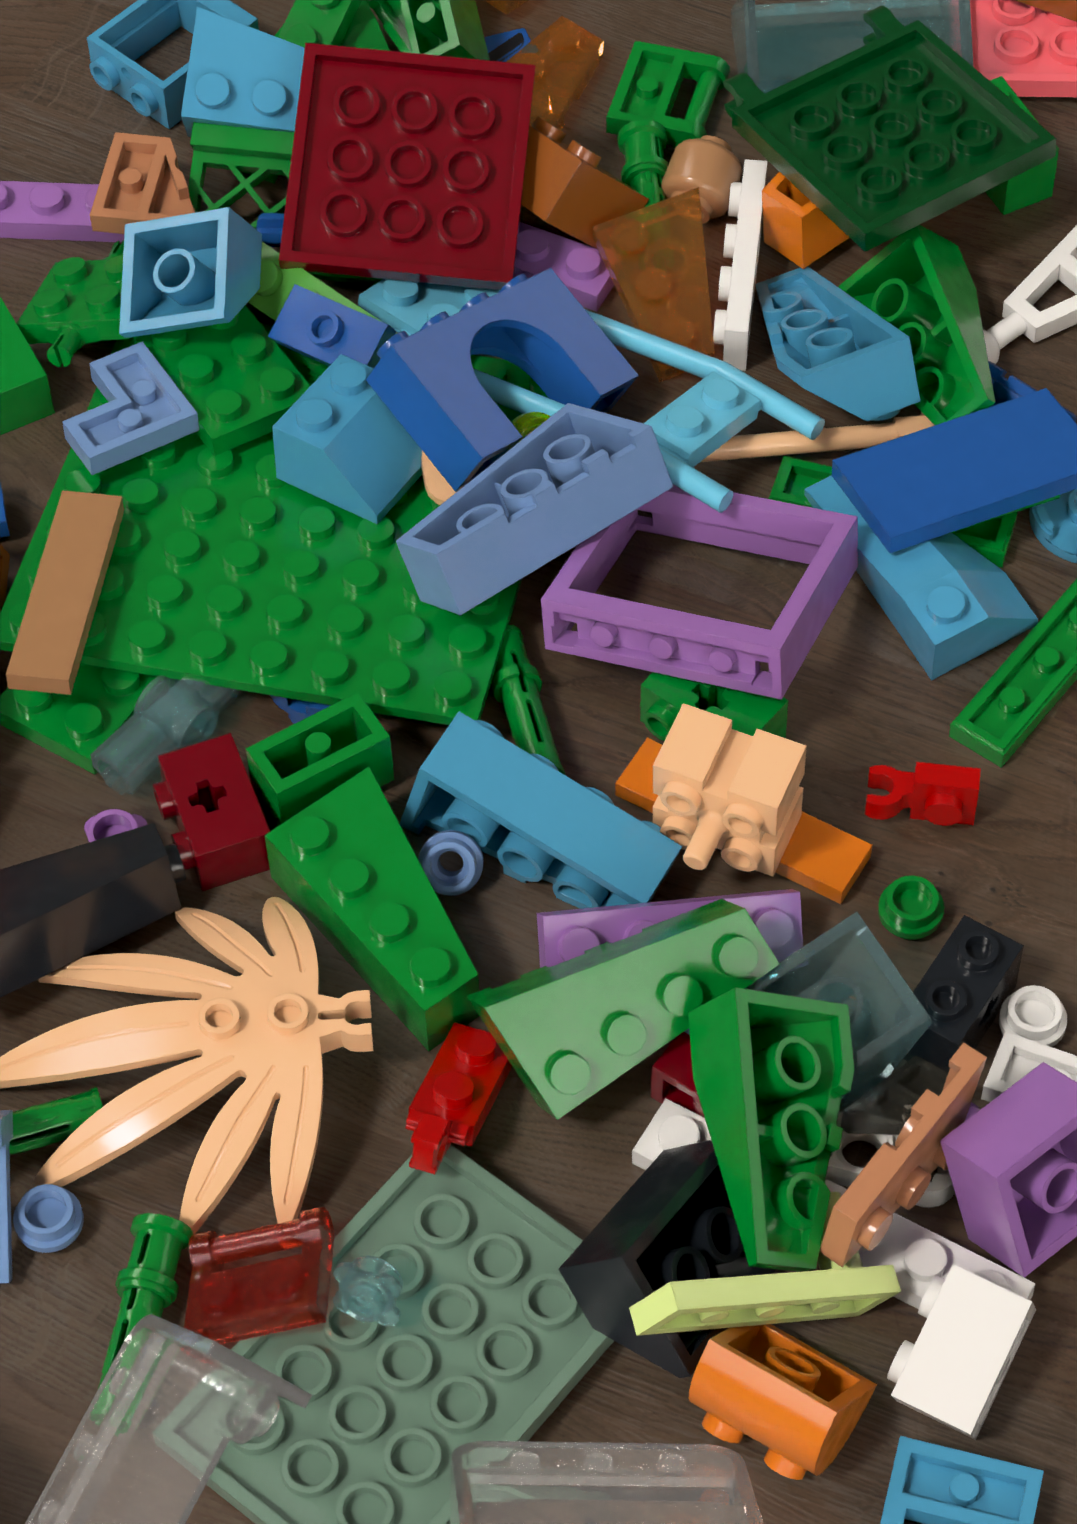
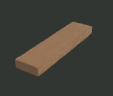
[6,490,124,695]

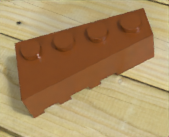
[521,111,649,255]

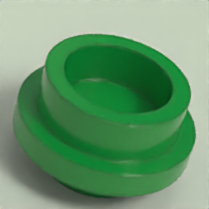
[878,875,944,939]

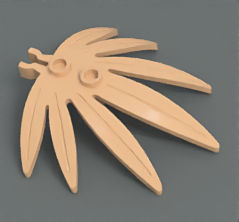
[0,897,373,1238]

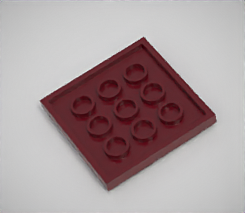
[279,43,536,290]

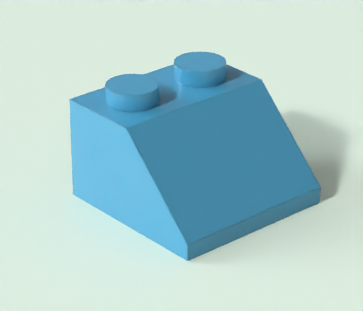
[119,207,262,338]
[272,354,423,524]

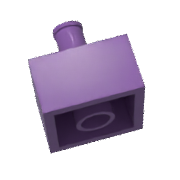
[940,1062,1077,1278]

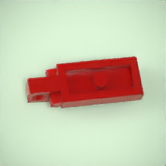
[405,1022,512,1175]

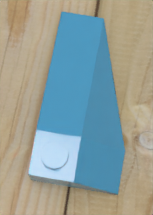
[755,266,920,422]
[804,475,1038,681]

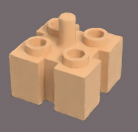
[653,703,807,876]

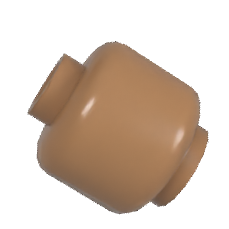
[661,135,743,224]

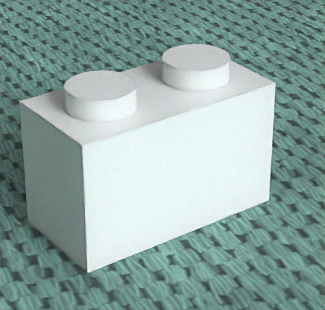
[887,1264,1036,1440]

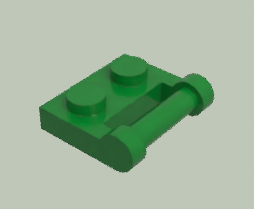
[606,41,730,149]

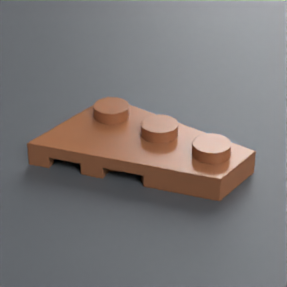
[819,1042,987,1267]

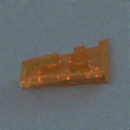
[592,187,715,382]

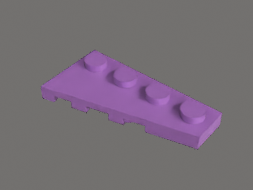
[537,889,804,968]

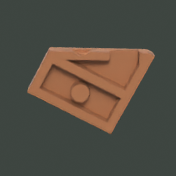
[89,132,196,234]

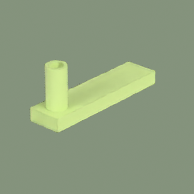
[629,1192,901,1336]

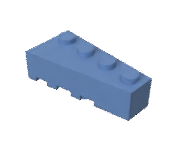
[396,403,673,615]

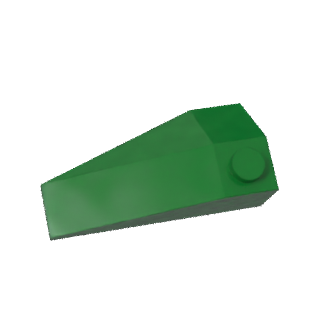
[688,987,854,1272]

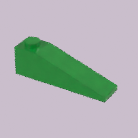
[838,225,995,425]

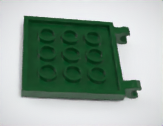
[723,5,1056,252]

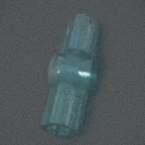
[90,675,243,795]

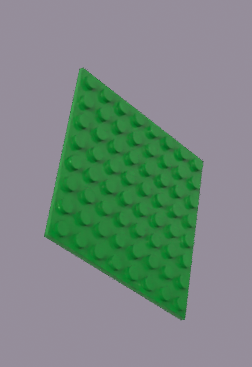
[0,323,548,725]

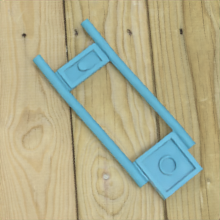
[358,279,825,513]

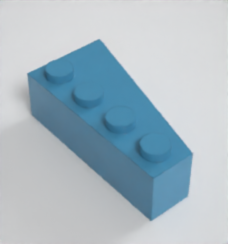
[181,7,305,137]
[400,711,682,909]

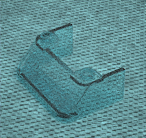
[731,0,973,93]

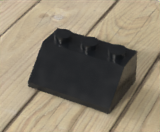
[559,1140,776,1378]

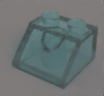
[745,912,933,1110]

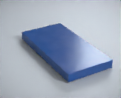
[832,388,1077,553]

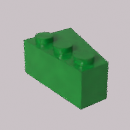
[366,0,490,61]

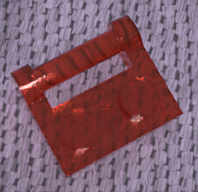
[183,1207,334,1350]

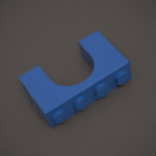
[366,268,639,492]

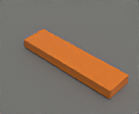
[615,738,872,904]

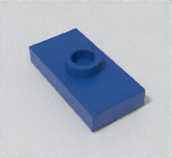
[268,284,397,368]

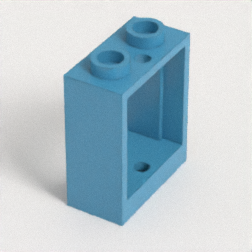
[87,0,259,129]

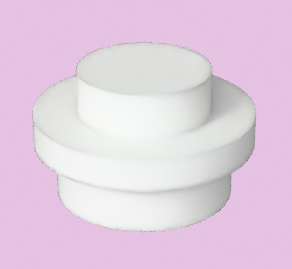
[999,985,1067,1047]

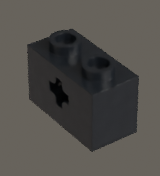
[893,915,1024,1081]

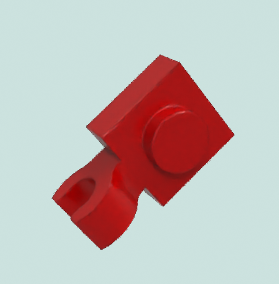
[865,762,981,826]

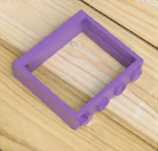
[541,484,858,700]

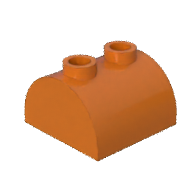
[689,1324,877,1480]

